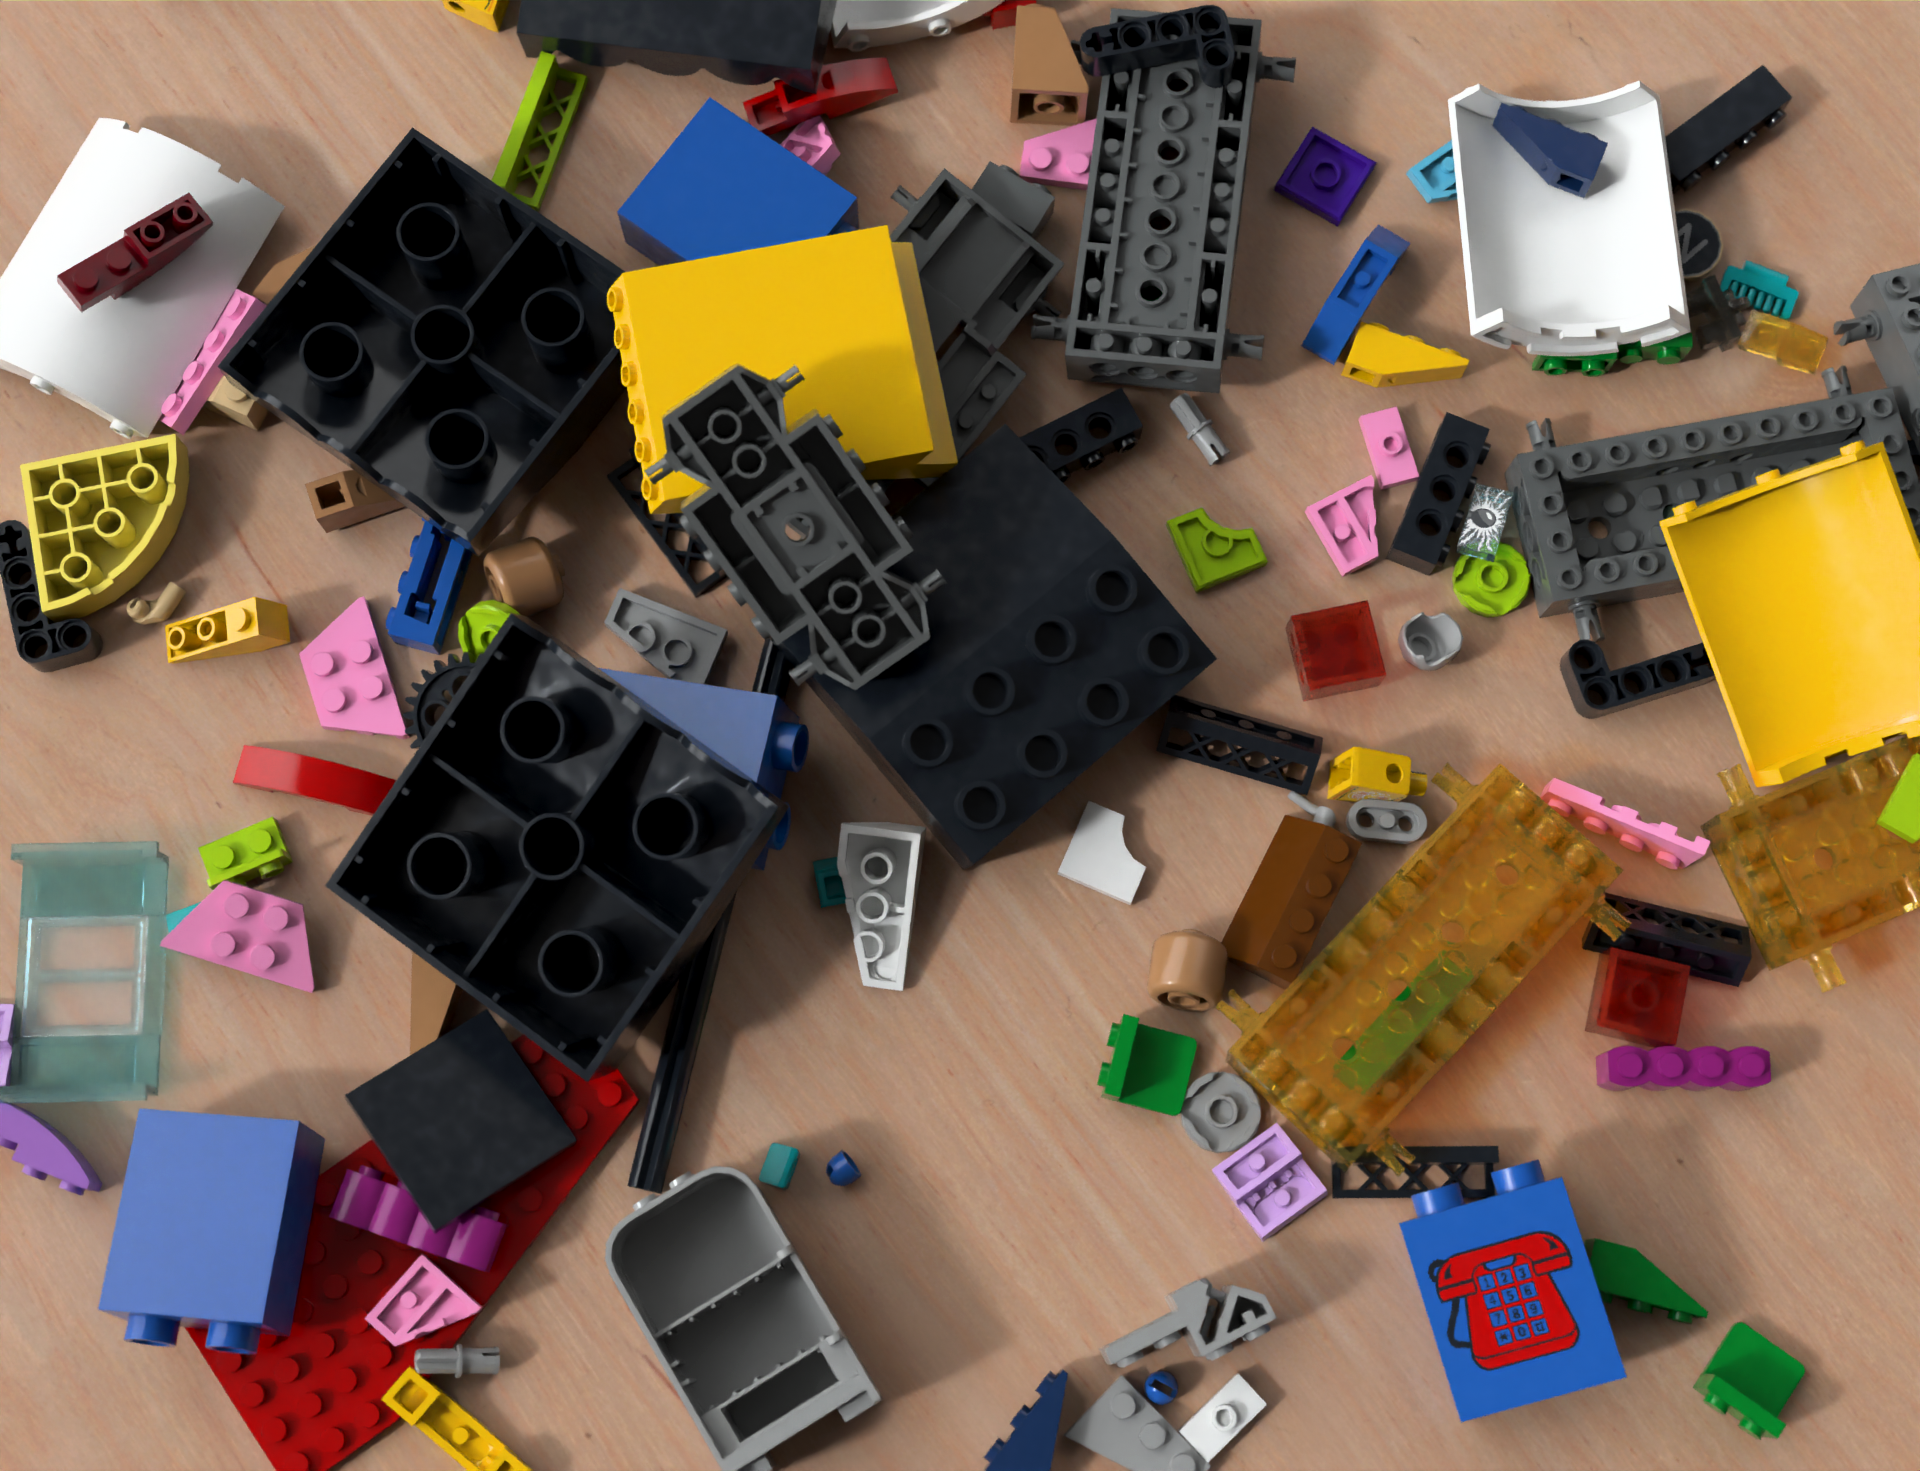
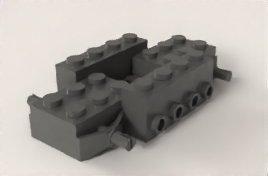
[644,363,947,690]

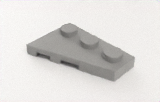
[604,588,728,685]
[1064,1375,1211,1471]

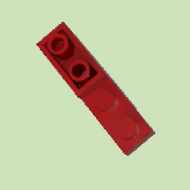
[743,58,899,136]

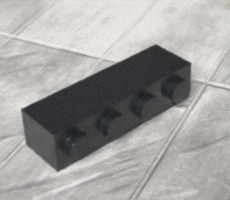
[1665,65,1792,194]

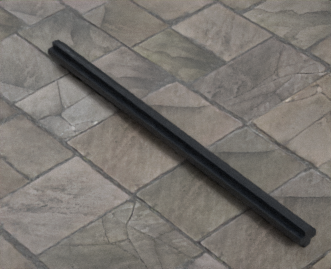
[627,638,793,1194]

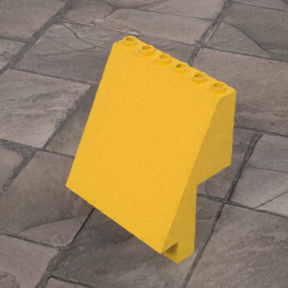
[607,225,958,514]

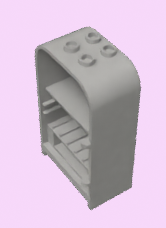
[605,1166,883,1471]

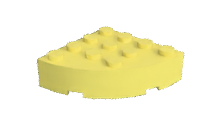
[20,434,190,623]

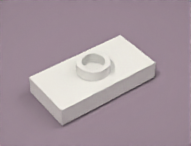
[1178,1373,1267,1462]

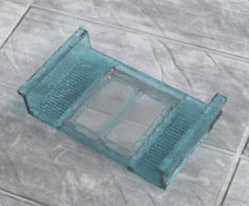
[0,841,169,1104]

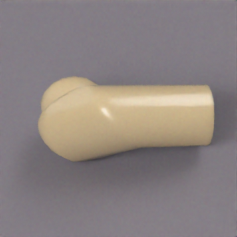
[127,582,187,625]

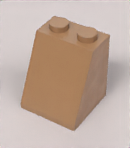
[1010,3,1089,126]

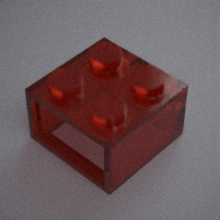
[1285,600,1386,702]

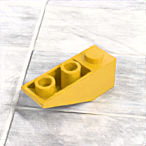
[1341,321,1470,388]
[165,597,290,664]

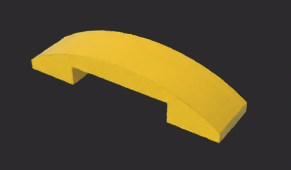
[381,1366,533,1471]

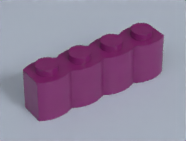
[1596,1046,1771,1091]
[329,1165,507,1272]

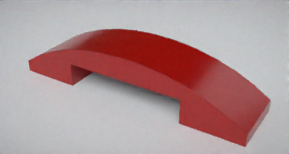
[233,745,396,816]

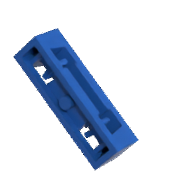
[386,518,473,655]

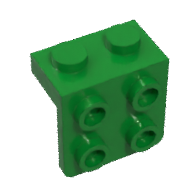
[1097,1014,1197,1116]
[1693,1322,1805,1440]

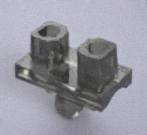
[1686,275,1751,352]

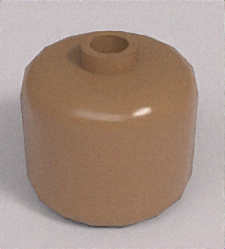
[483,536,565,617]
[1147,929,1228,1012]

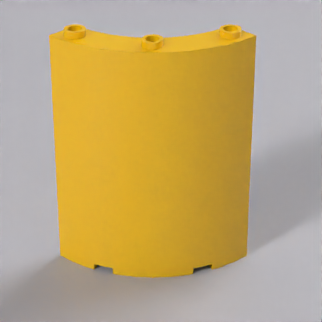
[1659,440,1920,787]

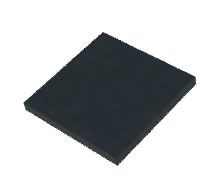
[345,1009,577,1234]

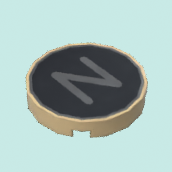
[1675,209,1723,283]

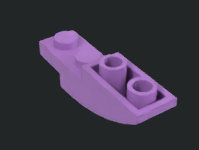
[0,1100,102,1196]

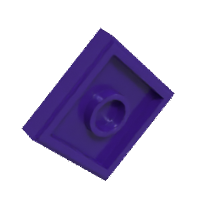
[1274,126,1377,227]

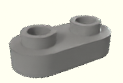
[1346,799,1427,844]

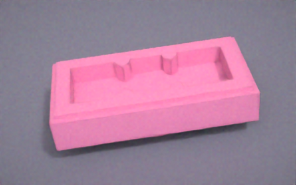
[1359,407,1419,490]

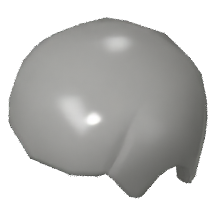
[1398,612,1464,671]

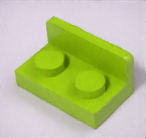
[198,816,293,890]

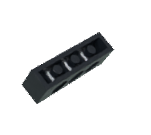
[1019,387,1143,483]
[1386,412,1491,576]

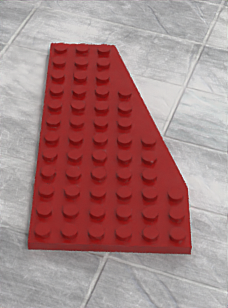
[185,1034,640,1471]

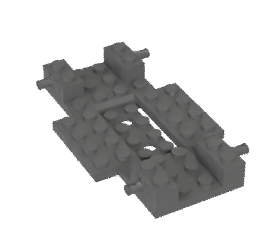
[787,168,1065,540]

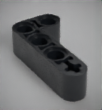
[1080,5,1235,88]
[0,520,103,672]
[1559,640,1715,719]

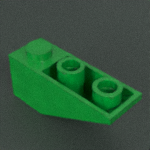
[1584,1238,1708,1324]

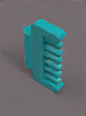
[1716,260,1799,322]

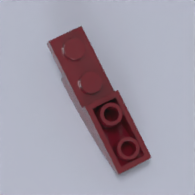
[57,193,213,313]

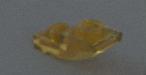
[1738,310,1828,374]

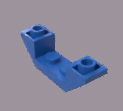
[1302,224,1411,365]

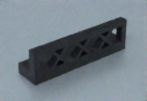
[607,446,728,598]
[1156,695,1323,795]
[1582,890,1752,987]
[1331,1146,1499,1199]

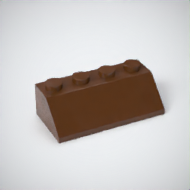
[1221,815,1362,991]

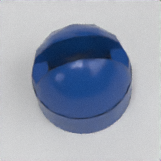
[826,1150,861,1187]
[1144,1371,1178,1405]

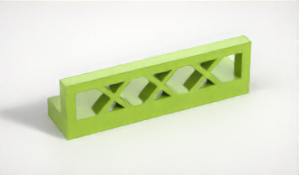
[491,51,588,212]

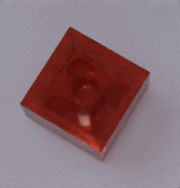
[1585,947,1691,1048]

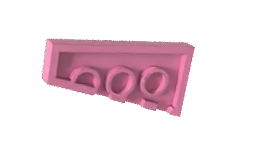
[159,289,267,435]
[1539,778,1711,869]

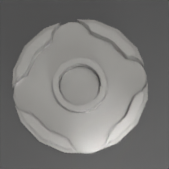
[1180,1072,1261,1153]

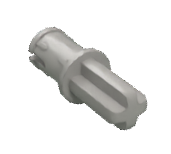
[1170,393,1231,466]
[414,1344,500,1378]

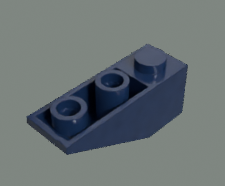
[1492,103,1608,198]
[983,1369,1068,1471]

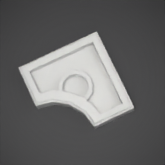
[1057,801,1146,905]

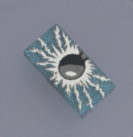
[1456,483,1514,562]

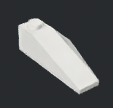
[837,822,926,991]

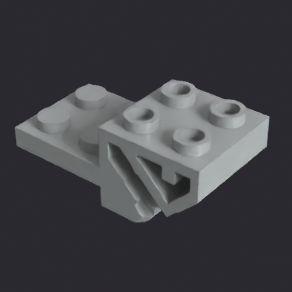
[1099,1279,1277,1368]

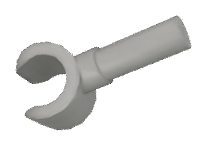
[1287,791,1336,828]

